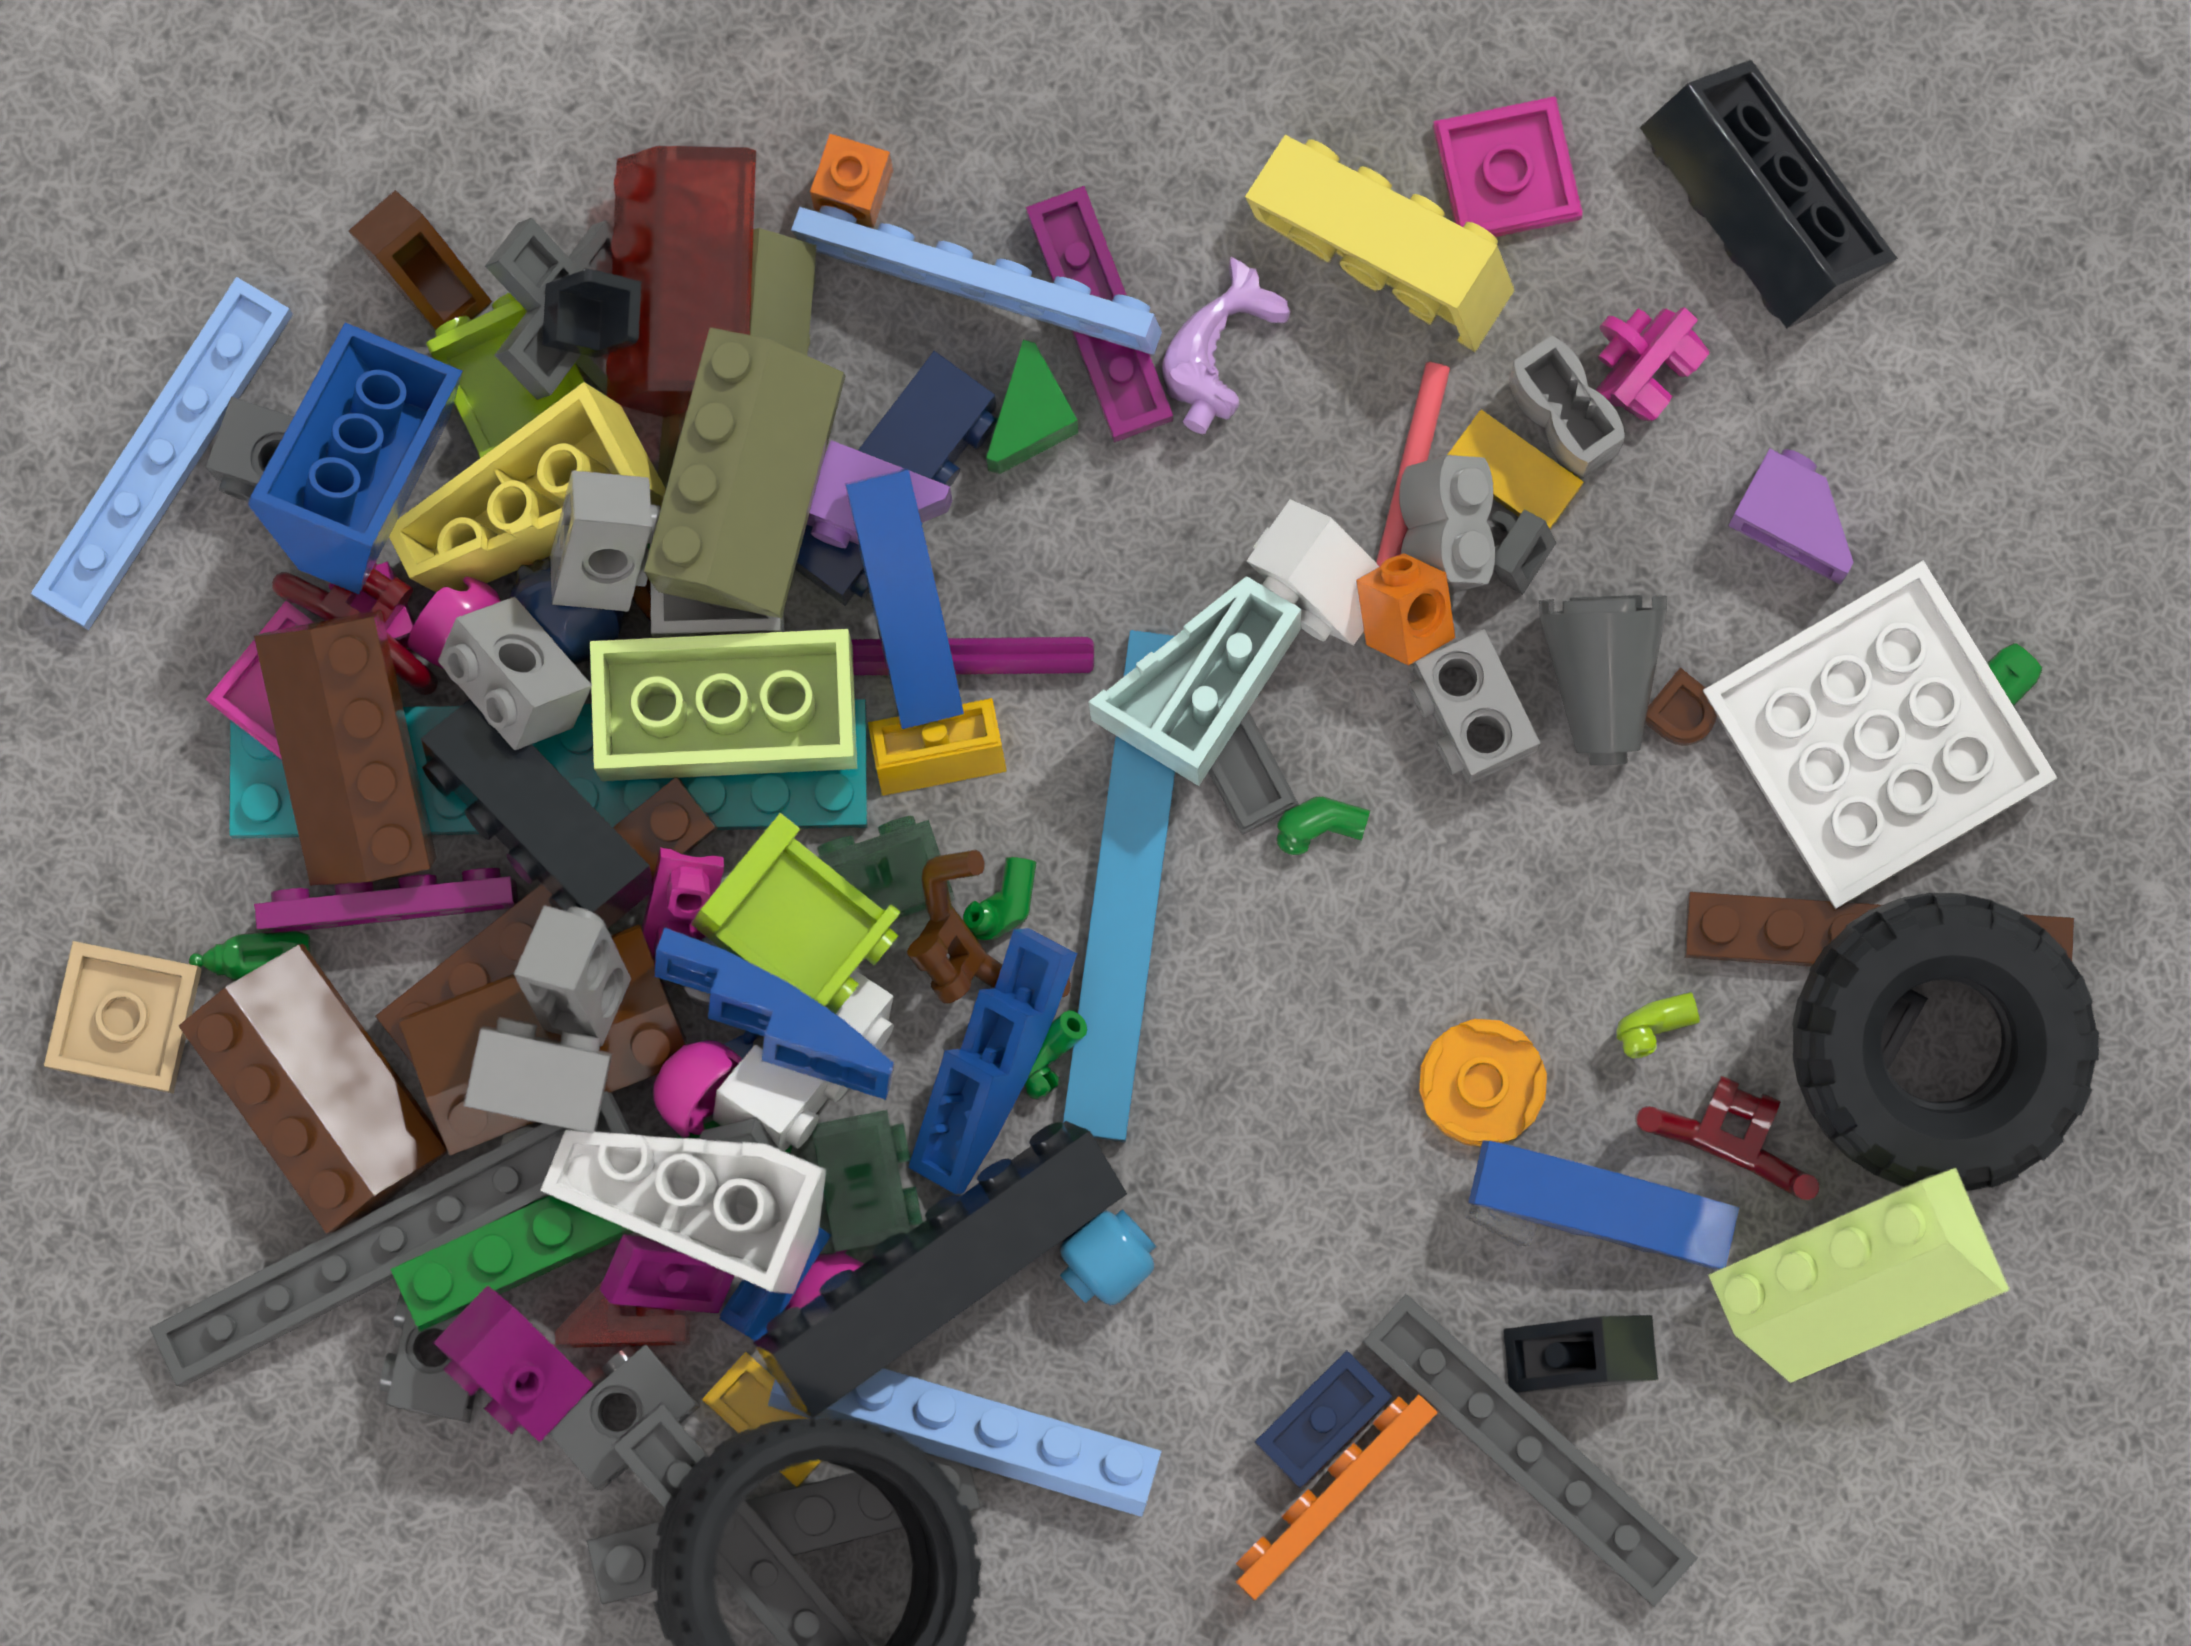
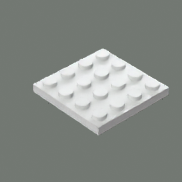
[1703,560,2057,910]

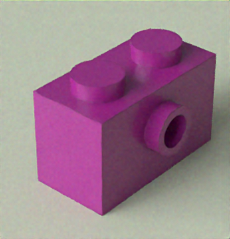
[433,1285,593,1443]

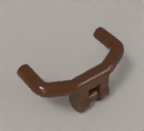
[907,850,1071,1004]

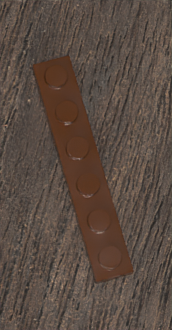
[375,777,718,1066]
[1684,892,2074,966]

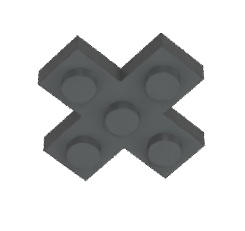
[485,218,657,400]

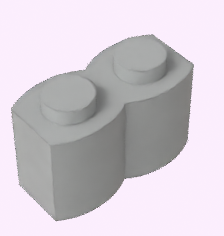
[1509,335,1625,479]
[1399,455,1495,594]

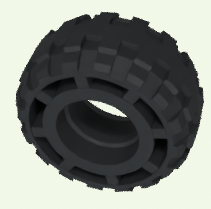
[1792,893,2099,1192]

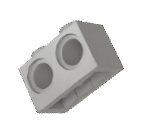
[1408,629,1540,785]
[514,906,631,1046]

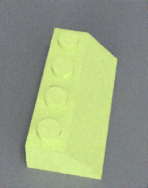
[1708,1168,2009,1383]

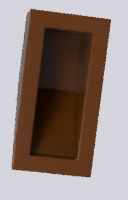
[348,190,493,331]

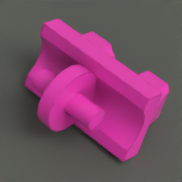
[1596,307,1710,421]
[642,847,724,960]

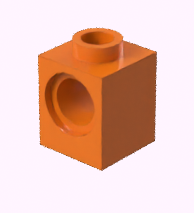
[810,133,893,228]
[1356,553,1456,665]

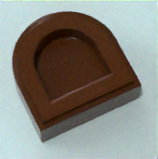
[1645,668,1717,746]

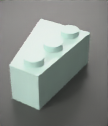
[1088,576,1301,786]

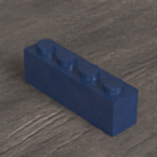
[795,351,998,606]

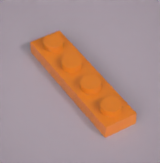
[1235,1394,1438,1601]

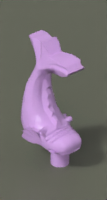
[1162,257,1291,434]

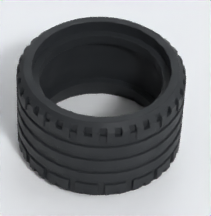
[651,1418,982,1646]

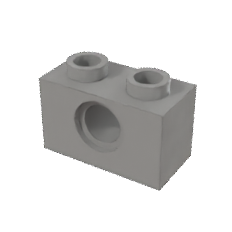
[550,470,661,611]
[438,597,592,751]

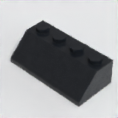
[1639,60,1898,329]

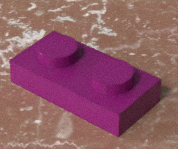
[599,1235,735,1314]

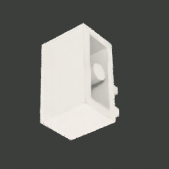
[1247,499,1380,646]

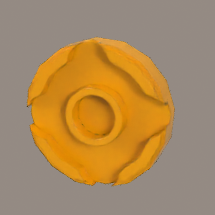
[1419,1019,1547,1146]

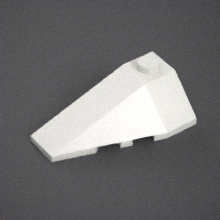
[540,1130,826,1294]

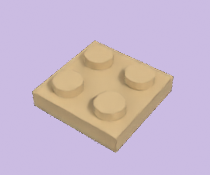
[44,941,202,1094]

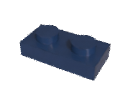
[1254,1350,1393,1489]

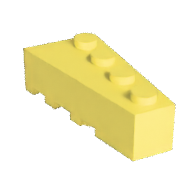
[1245,135,1515,352]
[389,382,666,592]

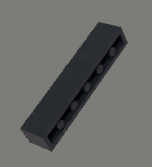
[753,1121,1127,1418]

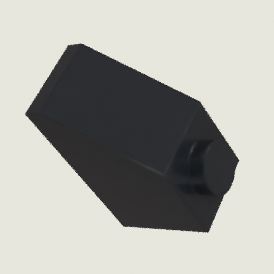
[1503,1315,1658,1393]

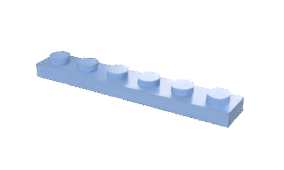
[791,206,1162,355]
[31,277,293,631]
[768,1368,1161,1517]

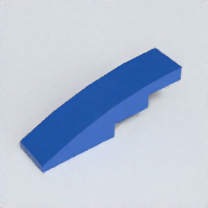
[844,468,964,729]
[654,927,894,1100]
[908,928,1077,1194]
[1468,1140,1740,1270]

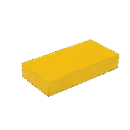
[1447,410,1584,529]
[702,1352,822,1487]

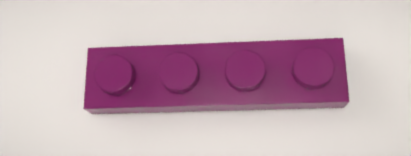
[1026,186,1173,443]
[254,868,519,934]

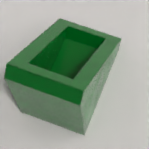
[986,339,1078,474]

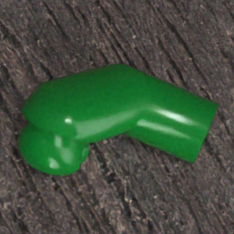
[1276,796,1371,855]
[963,857,1037,940]
[1024,1010,1087,1100]

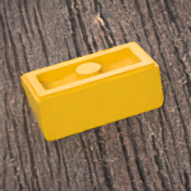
[868,698,1007,796]

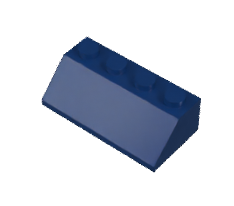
[248,322,463,594]

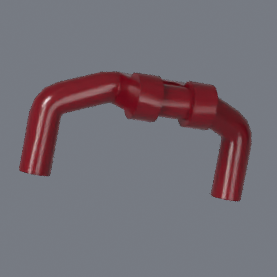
[272,563,438,695]
[1635,1075,1819,1200]

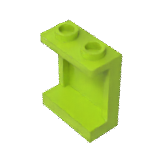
[426,293,584,458]
[691,813,901,1014]

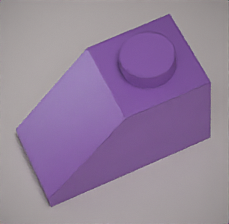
[807,440,953,548]
[1728,448,1854,585]

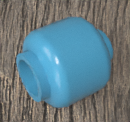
[1060,1209,1157,1305]

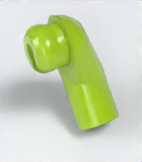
[1616,992,1700,1059]

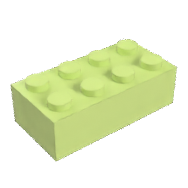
[590,629,857,781]

